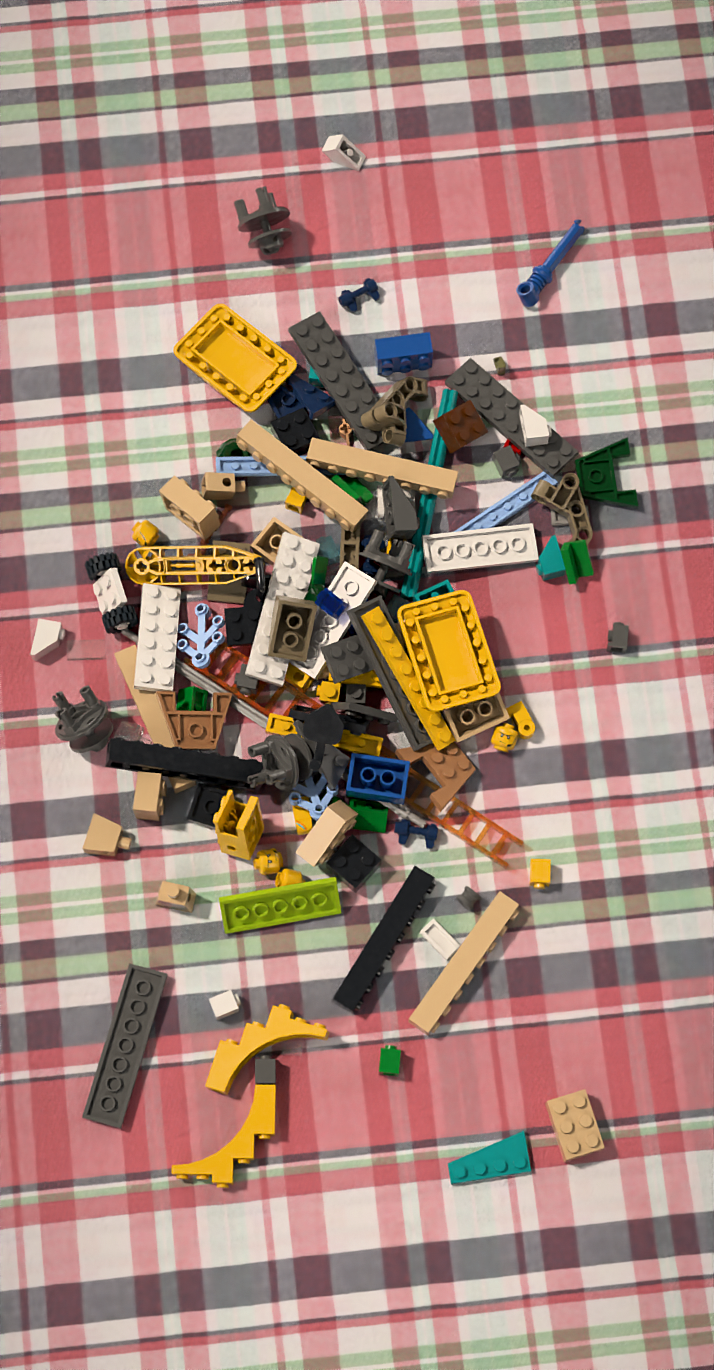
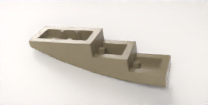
[339,524,361,570]

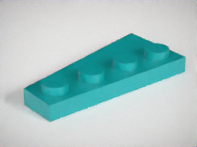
[448,1131,531,1184]

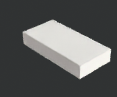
[419,918,460,961]

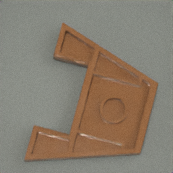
[156,691,233,751]
[395,742,476,812]

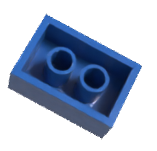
[374,332,433,376]
[346,753,410,805]

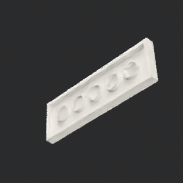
[421,523,539,574]
[289,561,378,680]
[134,583,181,692]

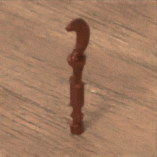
[187,504,232,556]

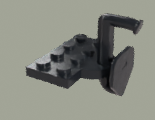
[224,557,271,647]
[288,702,370,771]

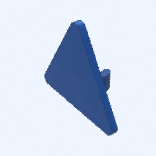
[404,407,433,443]

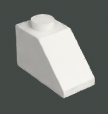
[322,134,366,171]
[519,405,552,447]
[30,619,65,661]

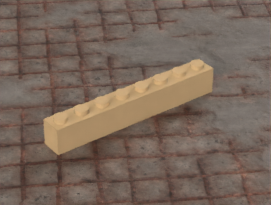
[236,419,369,533]
[306,438,458,499]
[114,645,197,794]
[408,891,519,1036]

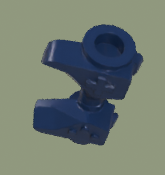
[338,278,380,313]
[360,535,385,578]
[394,819,438,849]

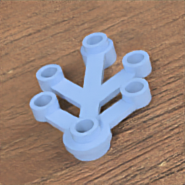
[177,603,225,669]
[289,773,339,821]

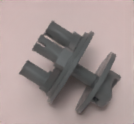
[234,186,292,255]
[359,529,416,600]
[52,685,114,753]
[247,733,313,791]

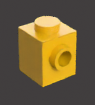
[316,681,342,703]

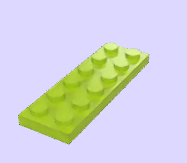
[219,877,342,934]

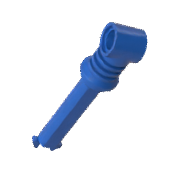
[516,219,584,307]

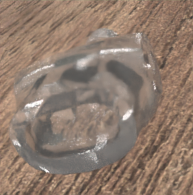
[115,721,152,744]

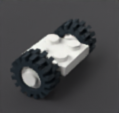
[85,552,139,634]

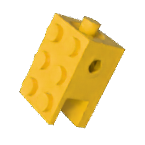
[213,790,264,860]

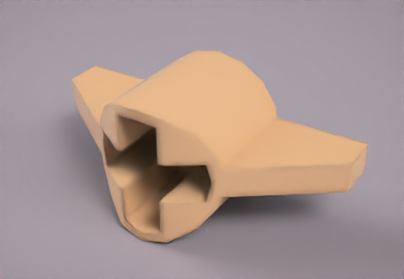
[339,418,352,446]

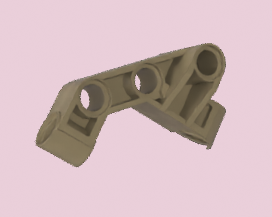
[361,376,428,446]
[531,473,593,546]

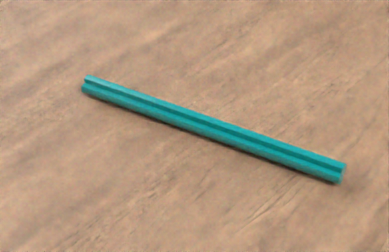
[400,389,458,601]

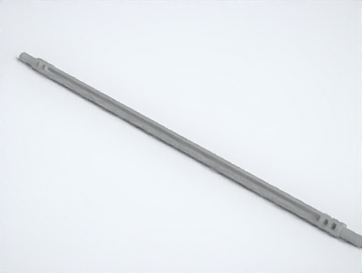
[121,628,427,828]

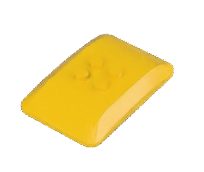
[173,304,297,413]
[397,590,501,712]

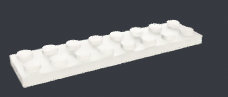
[245,532,320,687]

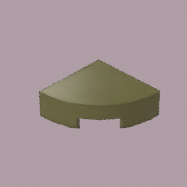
[493,356,506,376]

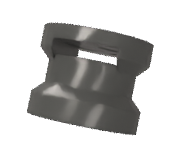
[456,886,481,911]

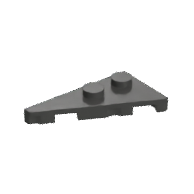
[293,720,351,790]

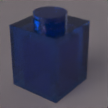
[315,588,349,620]

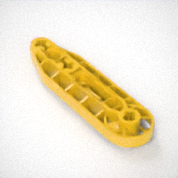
[125,545,261,585]

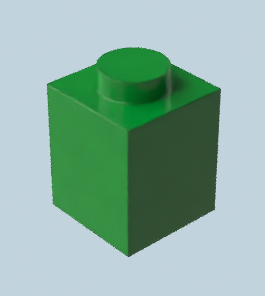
[378,1045,401,1077]

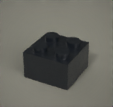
[270,408,320,456]
[326,834,382,893]

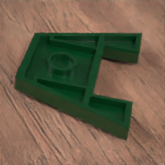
[574,437,639,509]

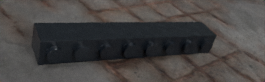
[105,737,264,791]
[332,866,436,1014]

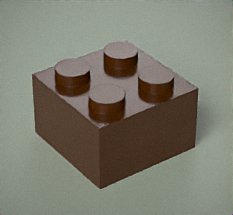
[433,400,488,453]

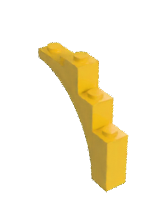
[205,1004,330,1095]
[171,1085,276,1188]

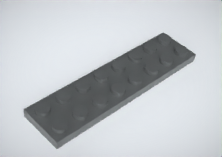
[288,311,384,451]
[445,358,578,478]
[346,595,432,751]
[82,963,168,1129]

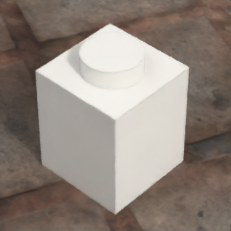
[209,990,241,1020]

